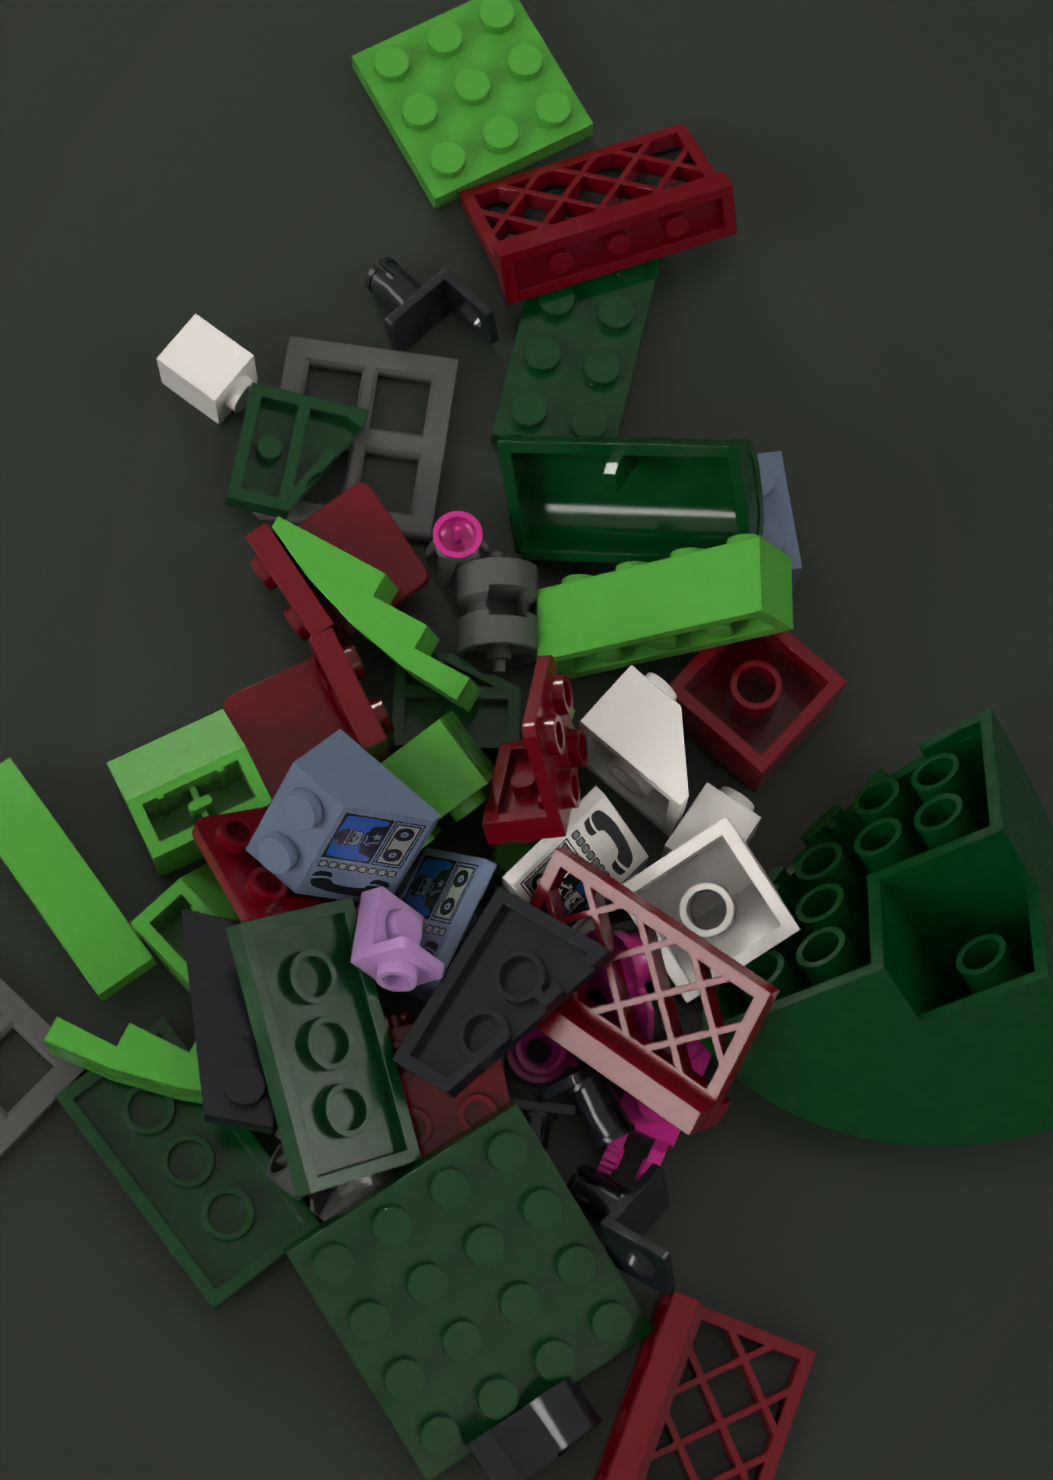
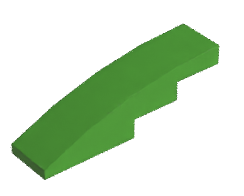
[272,516,481,713]
[0,757,157,1002]
[44,1017,203,1104]

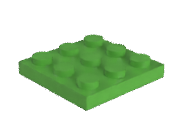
[352,0,594,210]

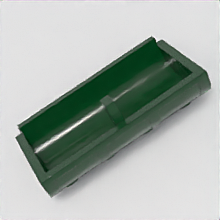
[497,434,764,563]

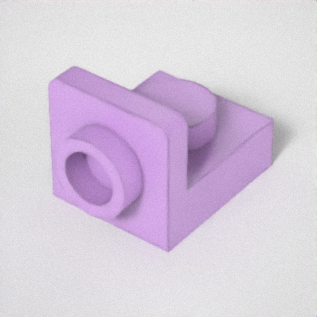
[350,886,444,992]

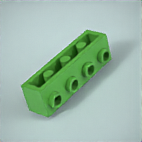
[537,534,794,679]

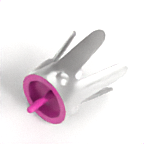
[424,511,489,588]

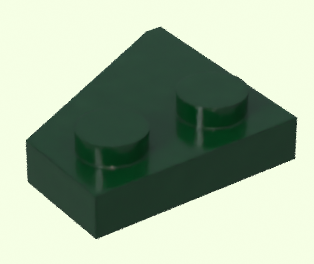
[225,382,369,519]
[391,649,521,755]

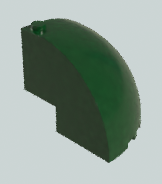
[700,708,1053,1147]

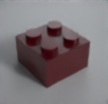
[669,631,847,793]

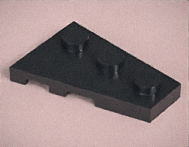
[392,887,616,1098]
[181,910,275,1134]

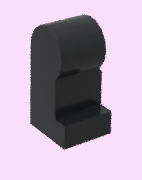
[467,1376,602,1480]

